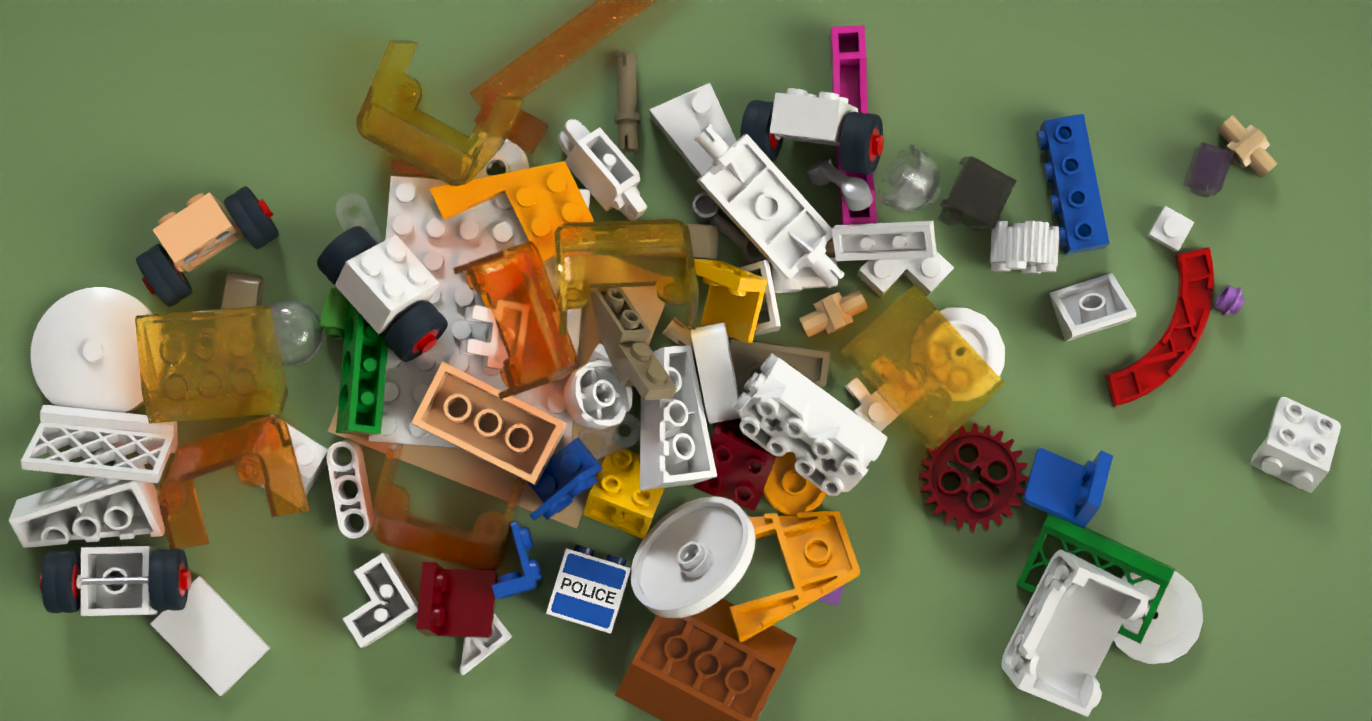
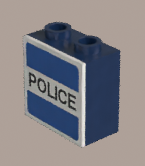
[546,544,631,634]

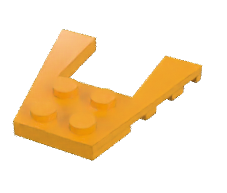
[429,161,595,309]
[730,511,860,642]

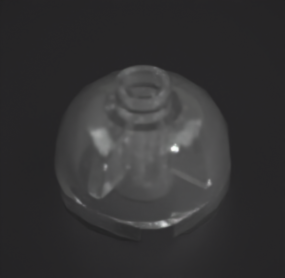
[878,144,941,213]
[256,300,325,367]

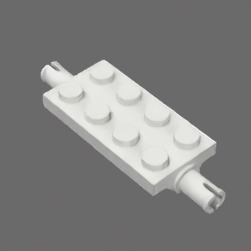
[694,124,844,288]

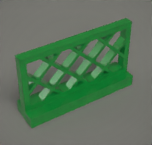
[1016,513,1175,644]

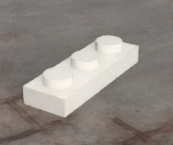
[832,221,937,261]

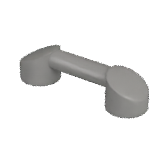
[807,158,873,211]
[692,192,766,263]

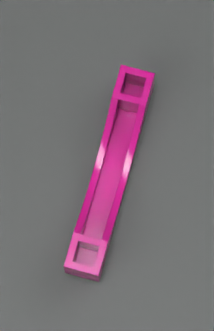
[829,25,877,225]

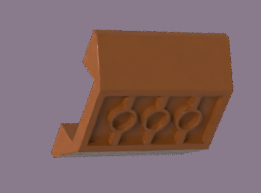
[615,599,797,721]

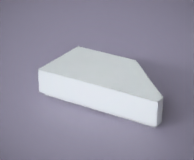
[460,613,513,676]

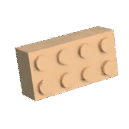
[411,362,567,486]

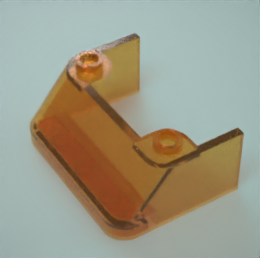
[453,241,578,400]
[157,416,310,549]
[374,443,525,571]

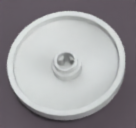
[30,287,167,413]
[631,497,755,618]

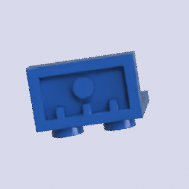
[527,437,603,521]
[1023,448,1113,528]
[492,521,543,599]

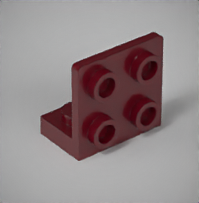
[693,420,777,511]
[416,562,497,639]

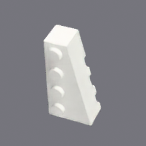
[649,83,737,223]
[640,345,717,491]
[9,465,169,548]

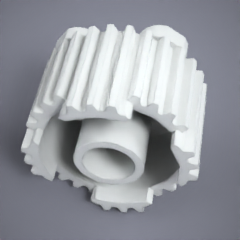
[990,221,1059,275]

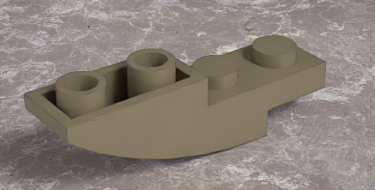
[591,288,677,400]

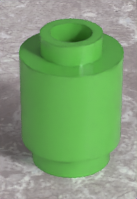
[319,288,348,339]

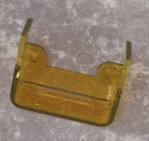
[356,40,523,186]
[554,219,699,335]

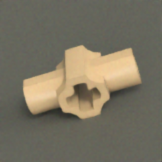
[1216,115,1278,178]
[799,289,868,338]

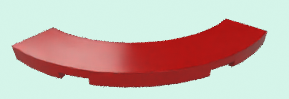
[1105,247,1214,408]

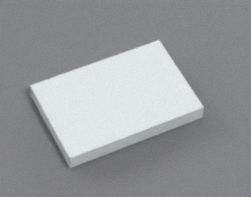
[151,576,271,696]

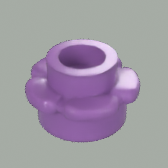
[1214,285,1245,316]

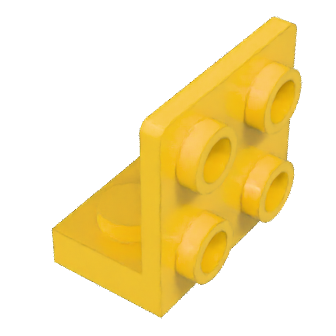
[690,259,768,343]
[583,444,665,539]

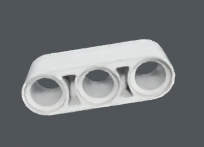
[691,323,741,424]
[327,439,374,539]

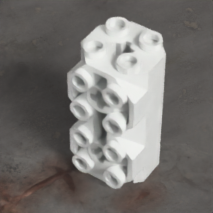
[732,353,888,496]

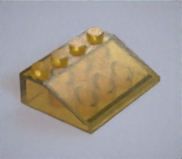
[841,285,1005,451]
[135,305,288,424]

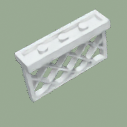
[21,405,178,483]

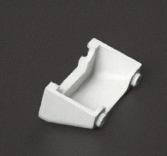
[1001,550,1150,717]

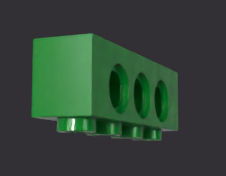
[336,300,390,436]

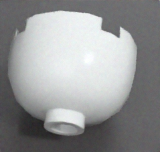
[564,360,632,430]

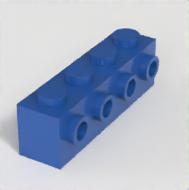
[1036,114,1110,255]

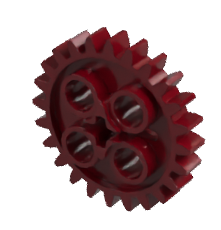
[919,423,1029,533]

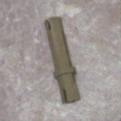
[615,52,641,154]

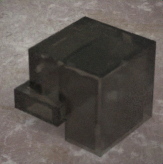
[937,156,1017,231]

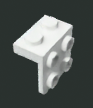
[1250,397,1341,493]

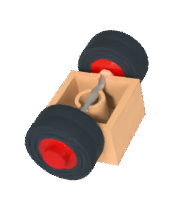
[136,186,279,307]

